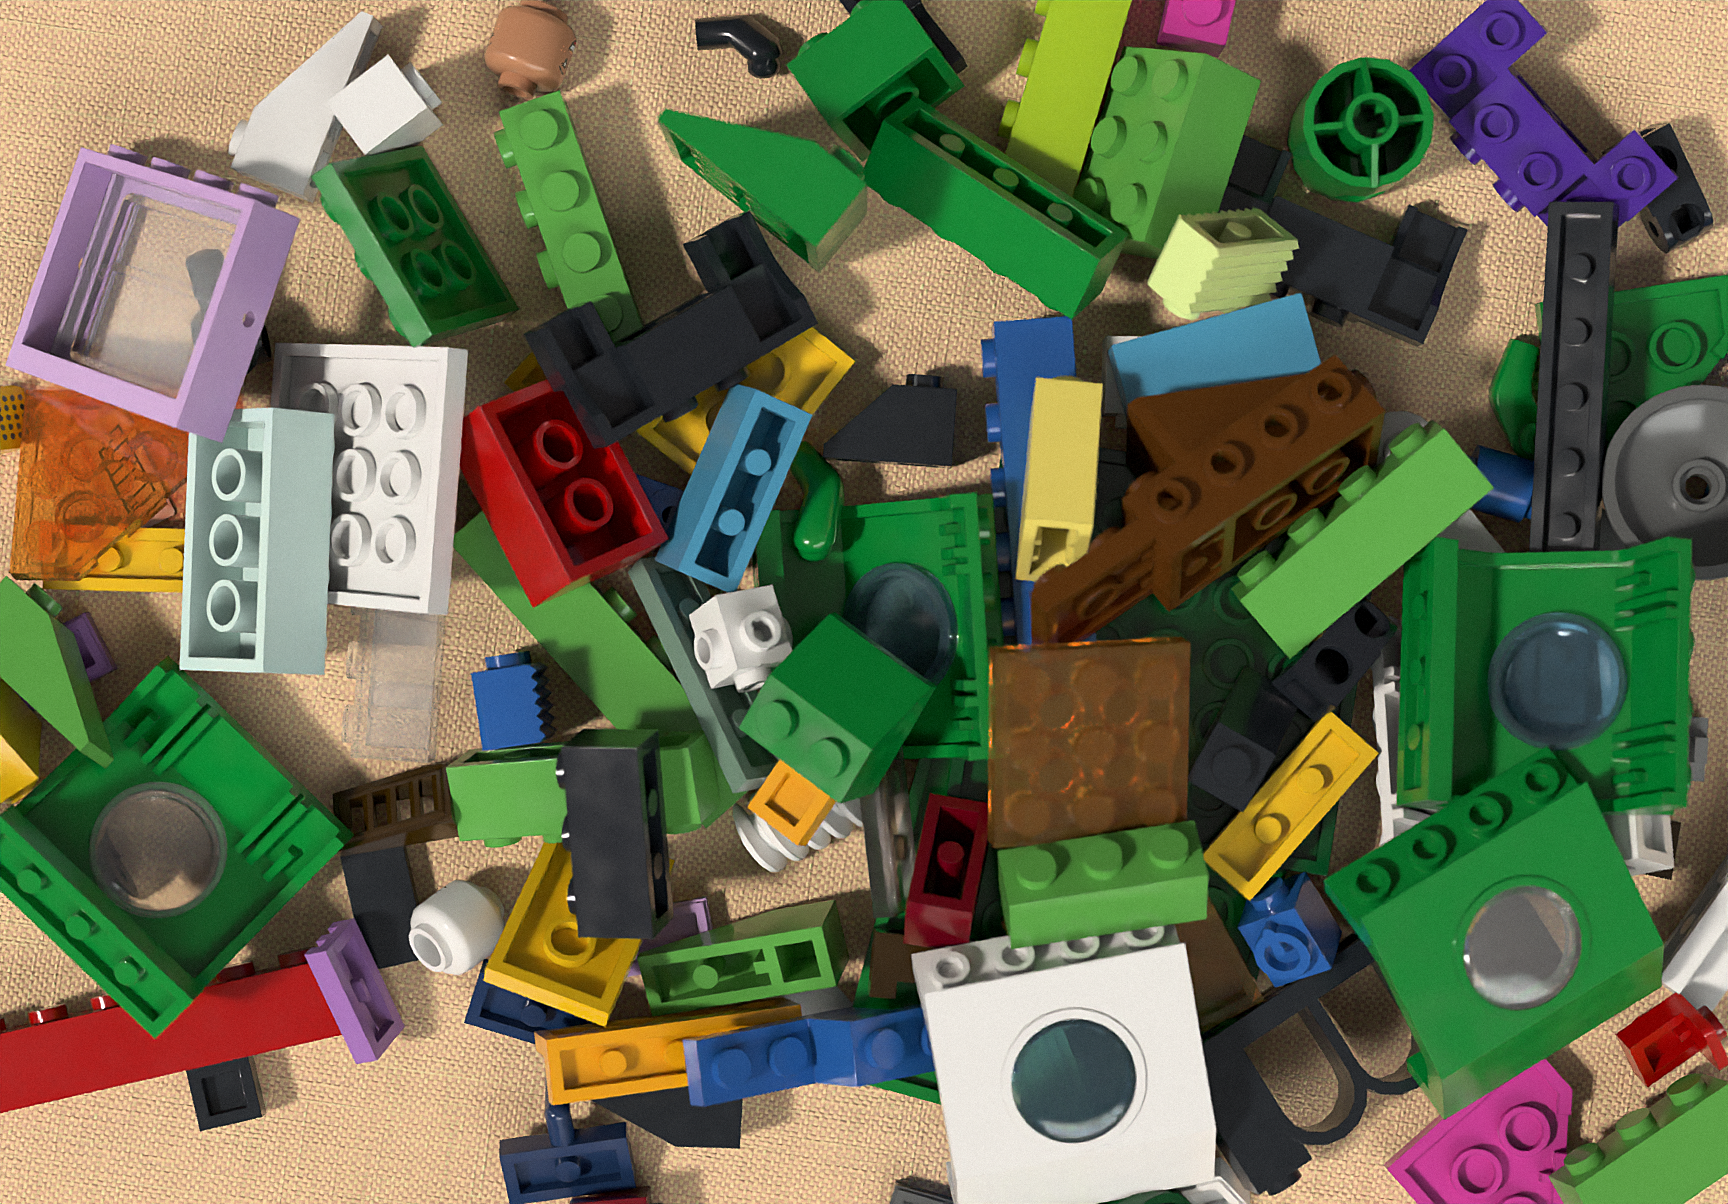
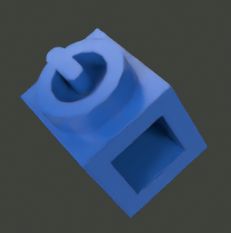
[1238,872,1342,988]

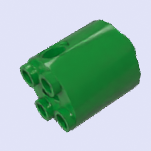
[1287,57,1434,203]

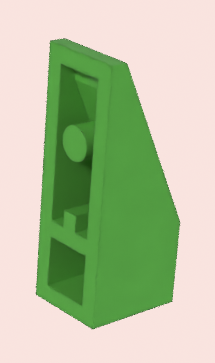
[0,576,114,769]
[637,900,850,1017]

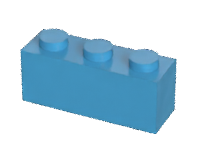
[1107,293,1321,421]
[655,384,812,593]

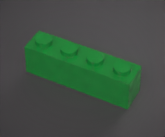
[862,96,1129,320]

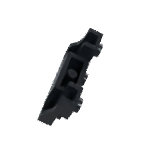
[523,211,818,449]

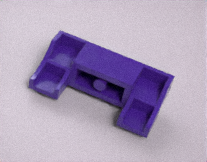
[1409,0,1678,227]

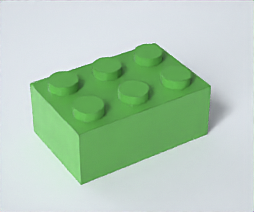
[1072,46,1261,259]

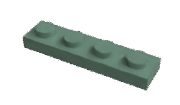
[628,556,780,793]

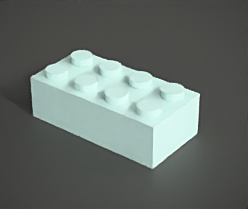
[179,408,335,675]

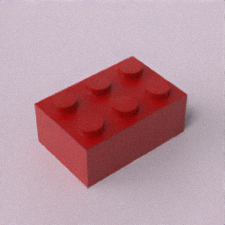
[459,379,669,608]

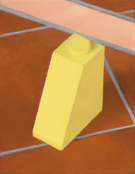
[1015,376,1102,581]

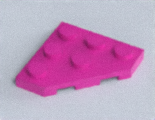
[1383,1059,1573,1204]

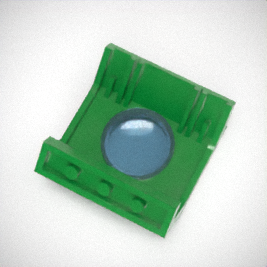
[752,493,1012,761]
[1396,537,1696,815]

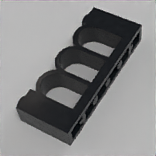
[1200,887,1565,1196]

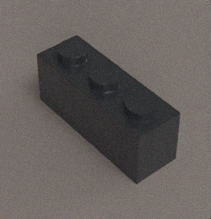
[556,729,674,939]

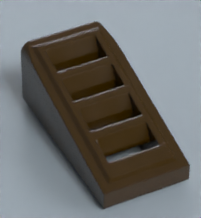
[332,762,459,857]

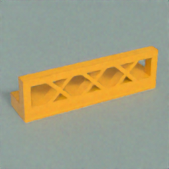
[534,997,802,1105]

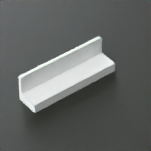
[1662,854,1728,1011]

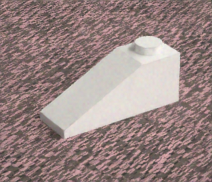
[228,11,383,203]

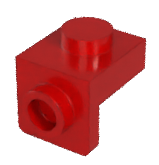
[1615,992,1728,1087]

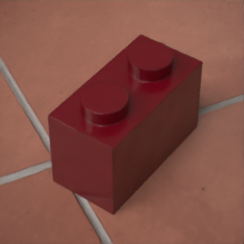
[903,793,994,949]

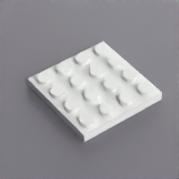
[270,343,468,615]

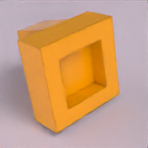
[747,760,836,846]

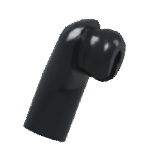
[695,15,783,79]

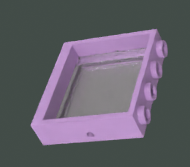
[5,144,300,443]

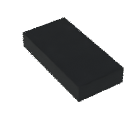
[340,846,419,969]

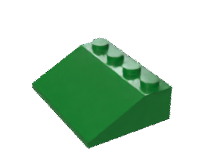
[657,108,867,273]

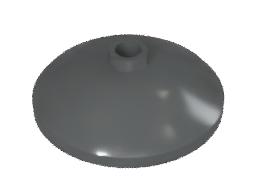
[1602,385,1728,581]

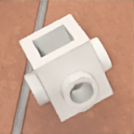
[689,585,793,693]

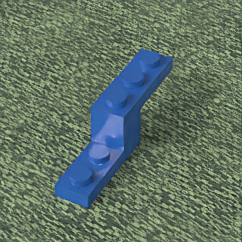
[683,1004,935,1107]

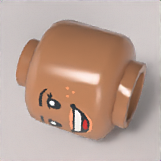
[484,0,577,100]

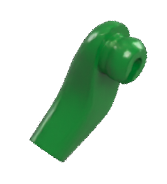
[1488,338,1540,461]
[789,441,845,562]

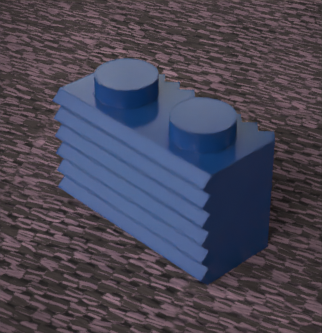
[471,651,557,751]

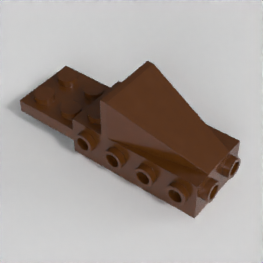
[1030,354,1386,665]

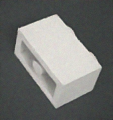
[325,55,443,156]

